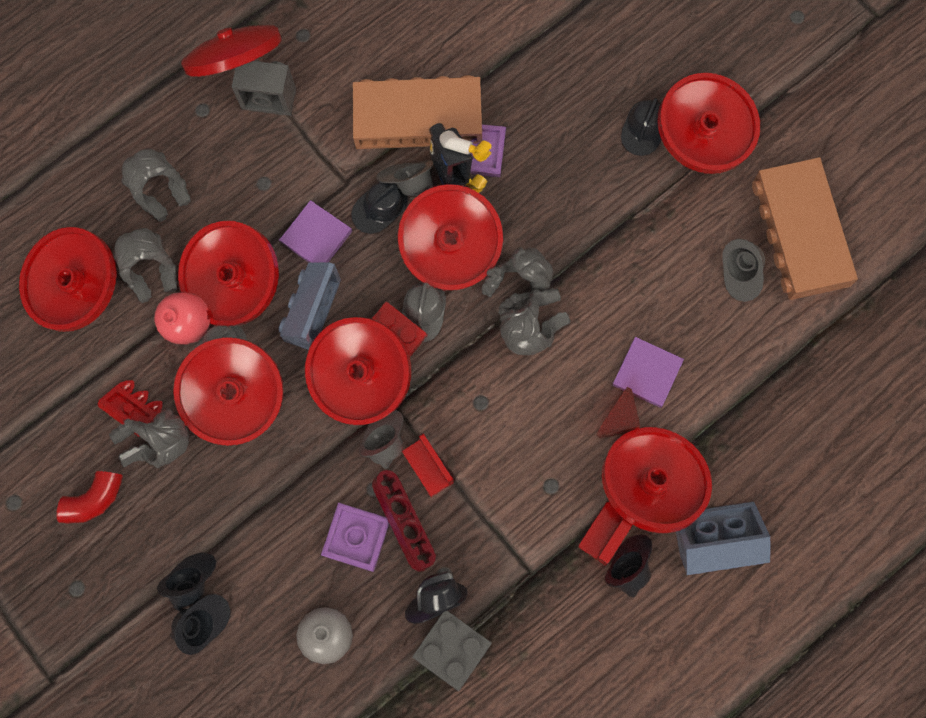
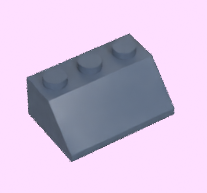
[279,262,341,350]
[676,502,770,575]

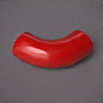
[56,471,123,524]

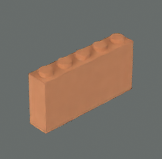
[353,75,482,149]
[752,157,858,300]

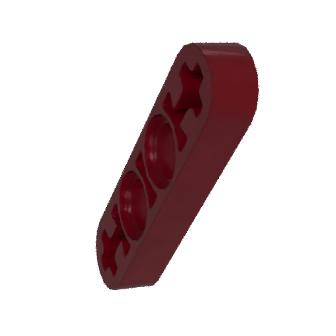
[372,470,436,572]

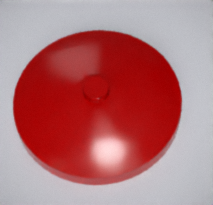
[181,25,282,77]
[658,73,760,174]
[398,185,503,290]
[178,221,279,327]
[19,227,116,332]
[305,317,411,425]
[174,337,284,446]
[602,427,712,533]

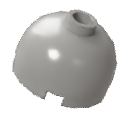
[296,607,353,664]

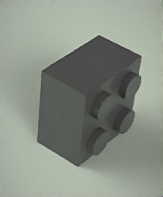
[232,59,296,116]
[412,611,492,691]

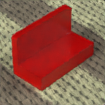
[402,433,454,498]
[579,502,632,566]

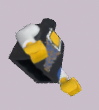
[429,123,492,193]

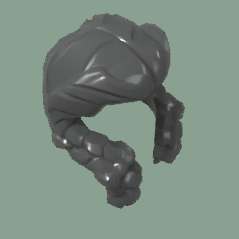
[121,148,191,222]
[113,228,178,303]
[481,247,553,315]
[500,288,571,356]
[109,408,189,469]

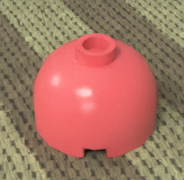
[154,292,210,345]

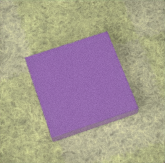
[470,125,506,177]
[279,200,352,263]
[612,337,684,408]
[321,503,389,572]

